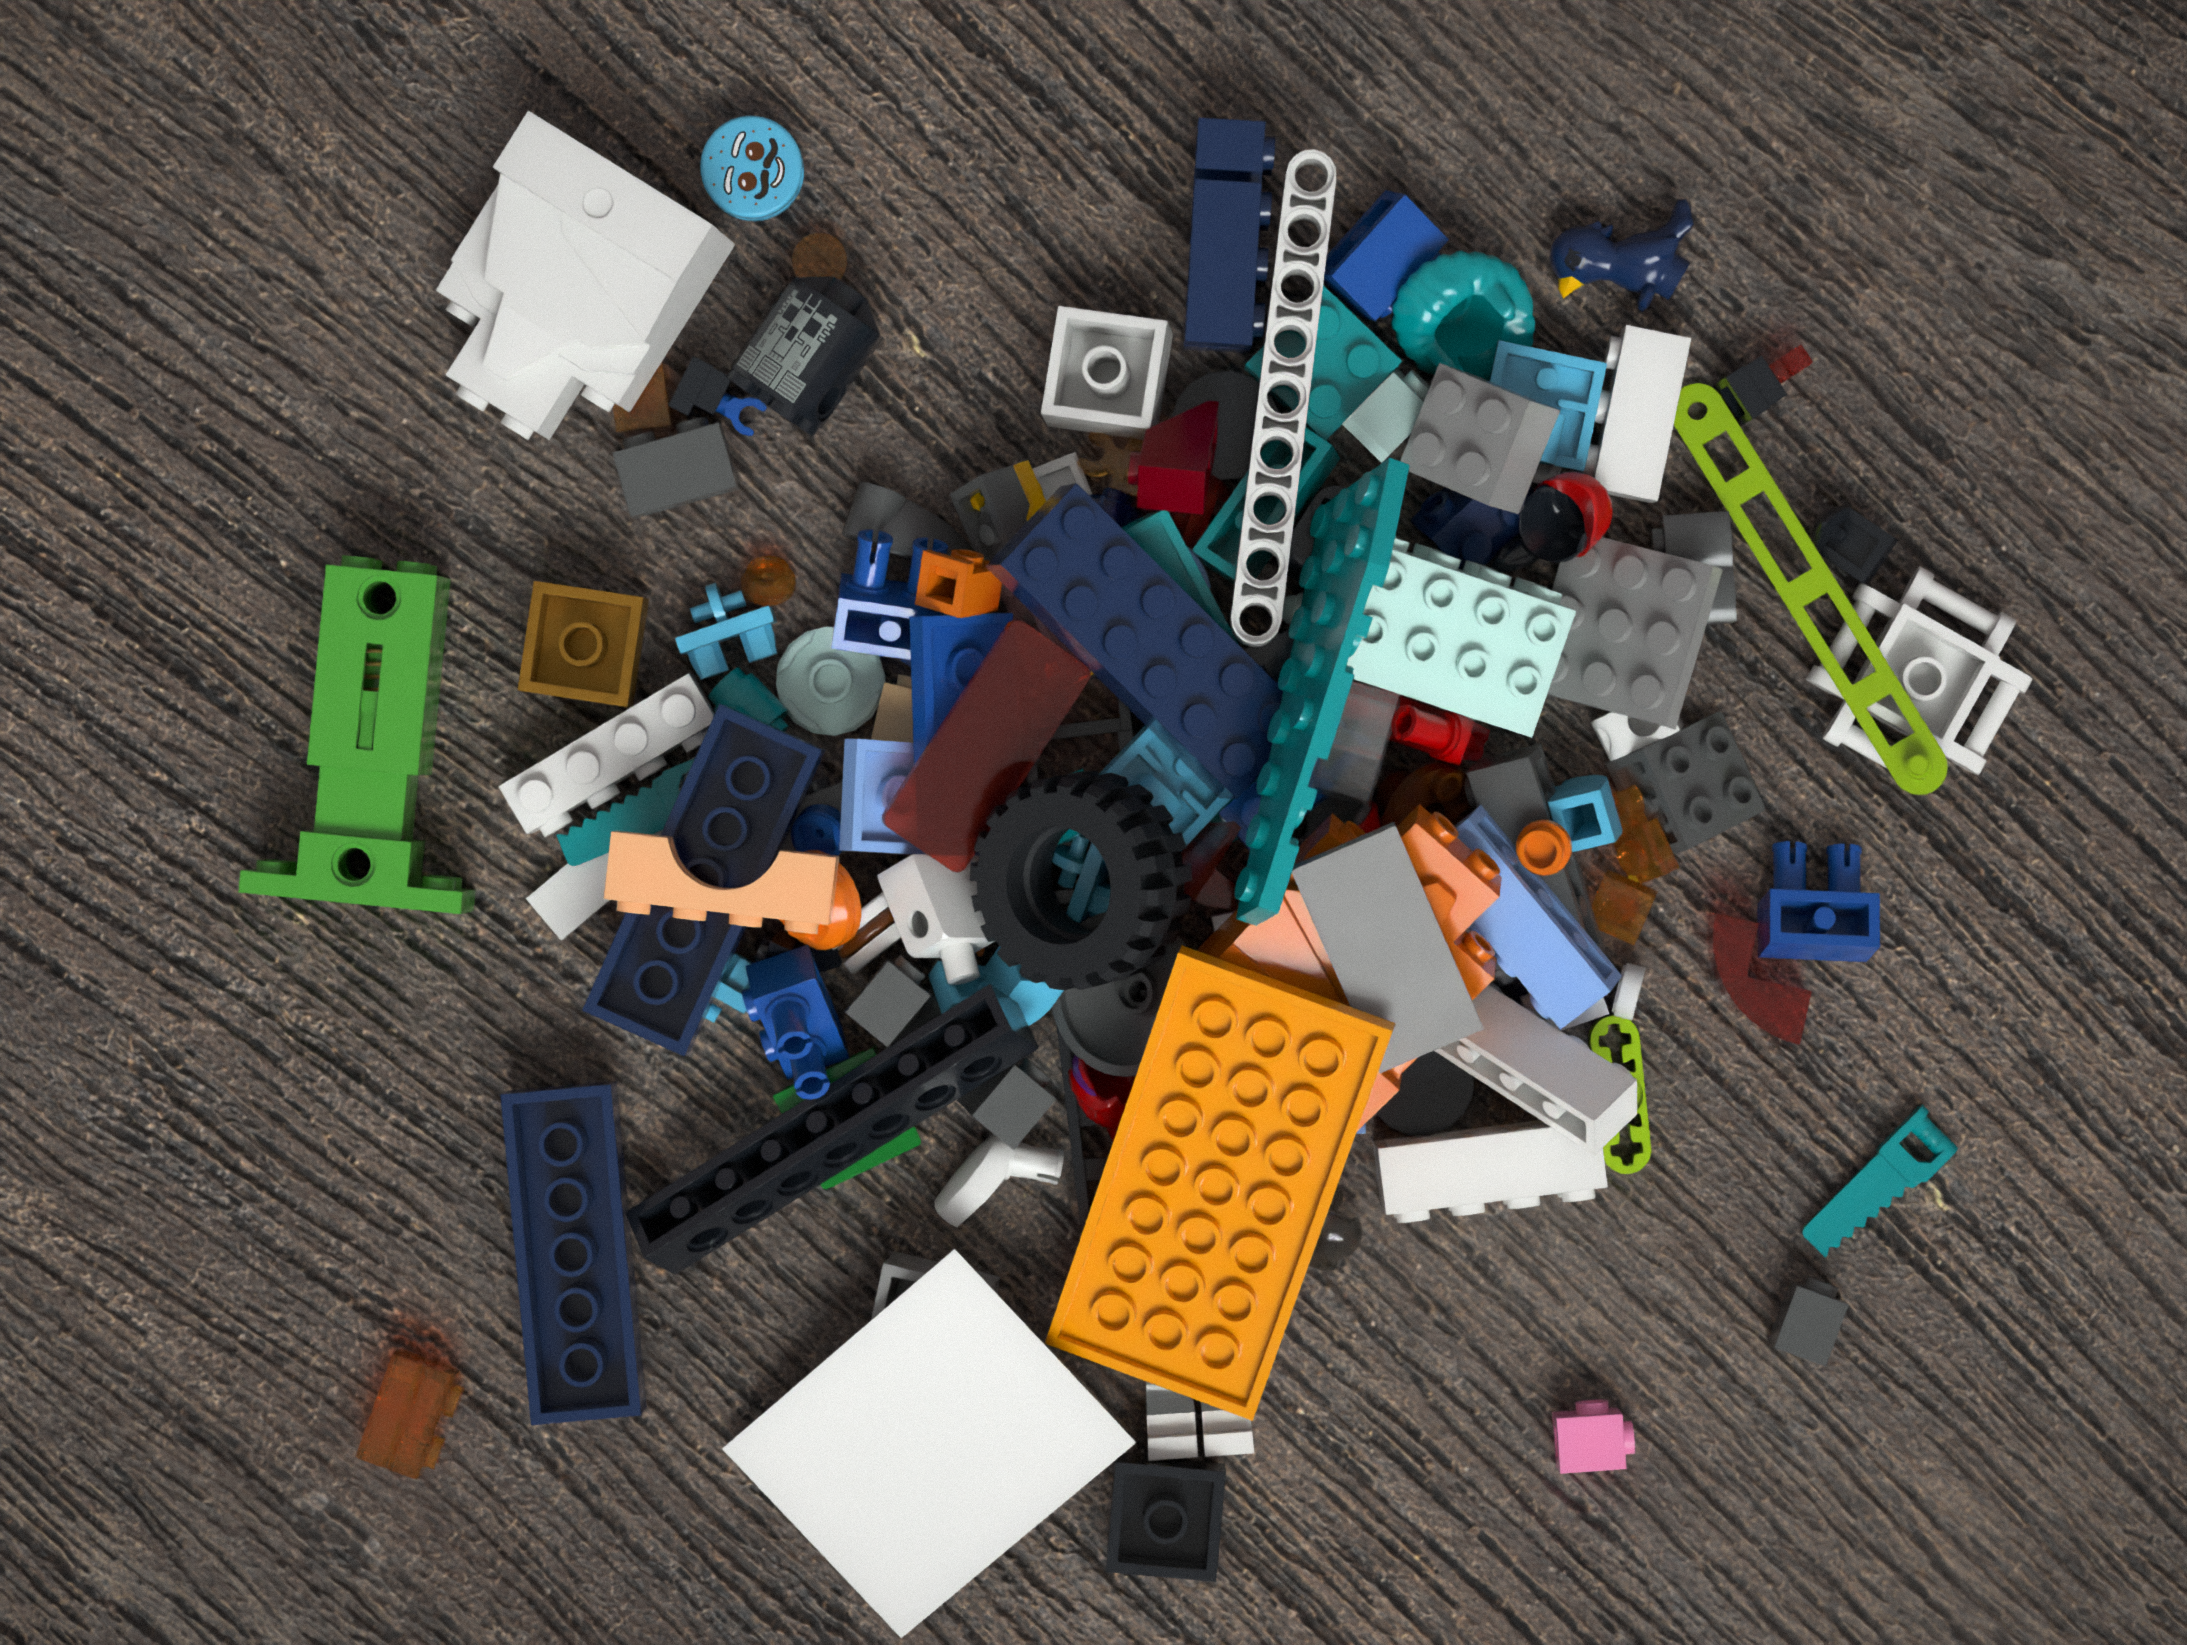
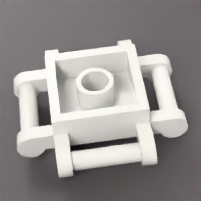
[1806,566,2033,776]

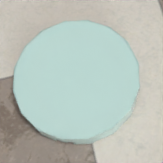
[776,626,886,736]

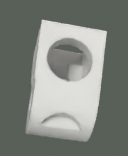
[1590,712,1684,761]

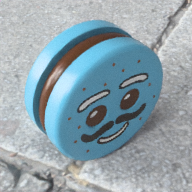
[700,115,804,222]

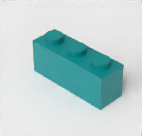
[1192,427,1340,585]

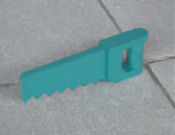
[556,758,695,866]
[1802,1104,1958,1257]

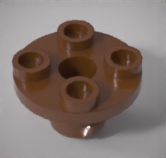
[1375,763,1473,827]

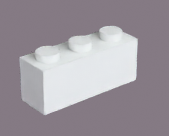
[1582,325,1691,503]

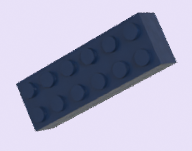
[985,483,1283,799]
[582,704,826,1056]
[500,1081,647,1425]

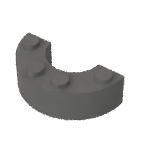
[844,954,1056,1150]

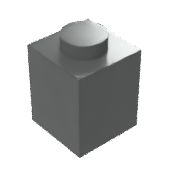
[1768,1276,1849,1367]

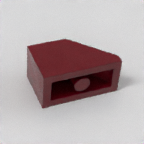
[1128,401,1219,515]

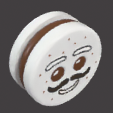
[832,892,902,974]

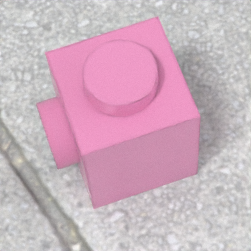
[1552,1399,1635,1474]

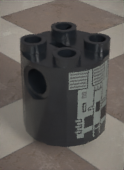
[726,275,884,437]

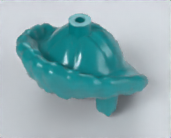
[1391,250,1535,380]

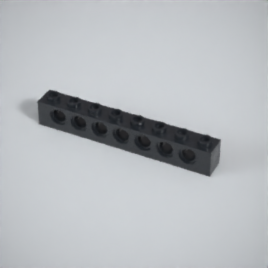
[625,984,1039,1275]

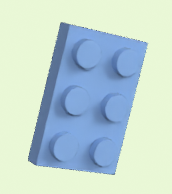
[839,739,980,856]

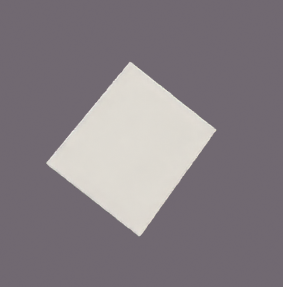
[722,1249,1136,1638]

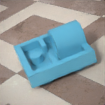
[1489,340,1607,472]
[1099,725,1230,851]

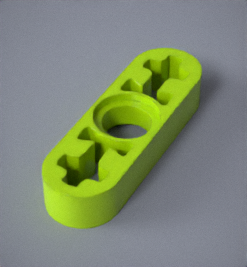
[1588,1014,1651,1174]

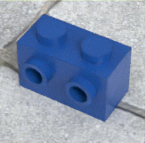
[1324,190,1449,321]

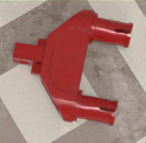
[1342,686,1490,765]

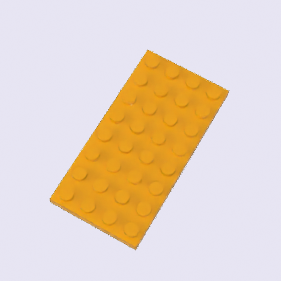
[1044,945,1396,1421]

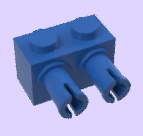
[831,529,948,660]
[1757,841,1880,962]
[741,945,850,1100]

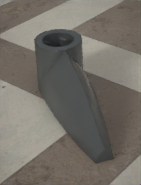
[842,482,974,561]

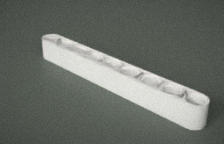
[1230,149,1337,647]

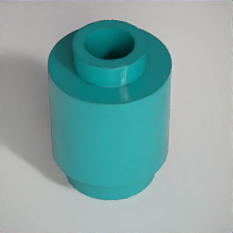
[708,667,789,731]

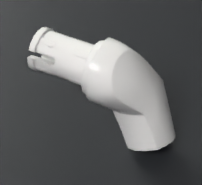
[934,1134,1064,1227]

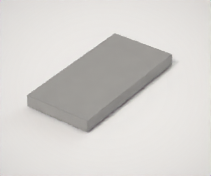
[1292,822,1484,1073]

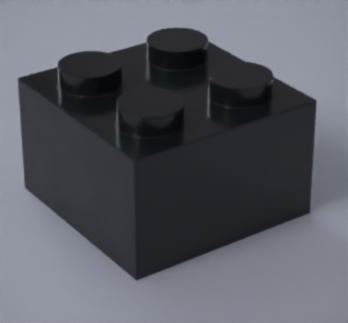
[1106,1454,1226,1582]

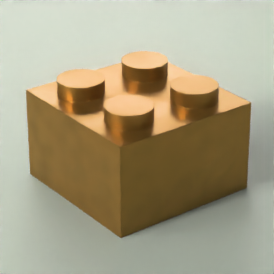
[517,581,649,707]

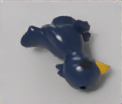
[1549,199,1694,312]

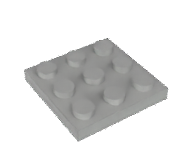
[1547,537,1723,729]

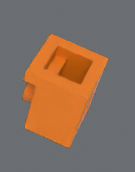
[915,549,1002,618]

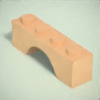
[604,830,839,934]

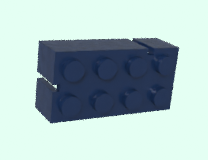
[1184,117,1275,353]

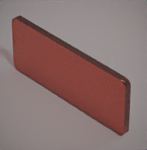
[882,620,1090,872]

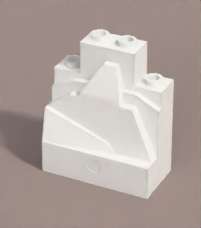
[436,111,735,440]

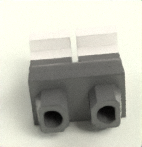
[1145,1381,1254,1461]

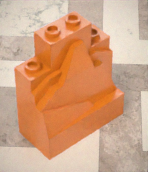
[1197,804,1502,1131]

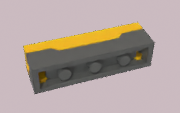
[949,460,1093,696]

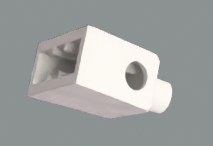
[877,854,995,985]

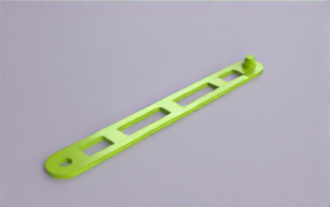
[1674,383,1948,795]

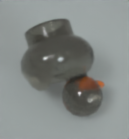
[1309,1184,1363,1271]

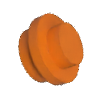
[1516,819,1572,876]

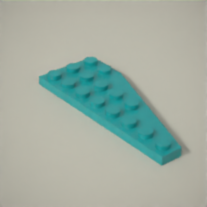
[1235,457,1410,926]

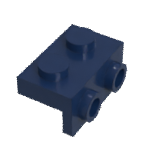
[1411,485,1534,570]

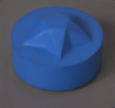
[791,804,842,856]

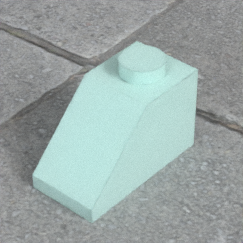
[1342,369,1430,463]

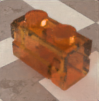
[355,1349,464,1479]

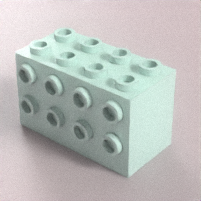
[1347,536,1576,738]

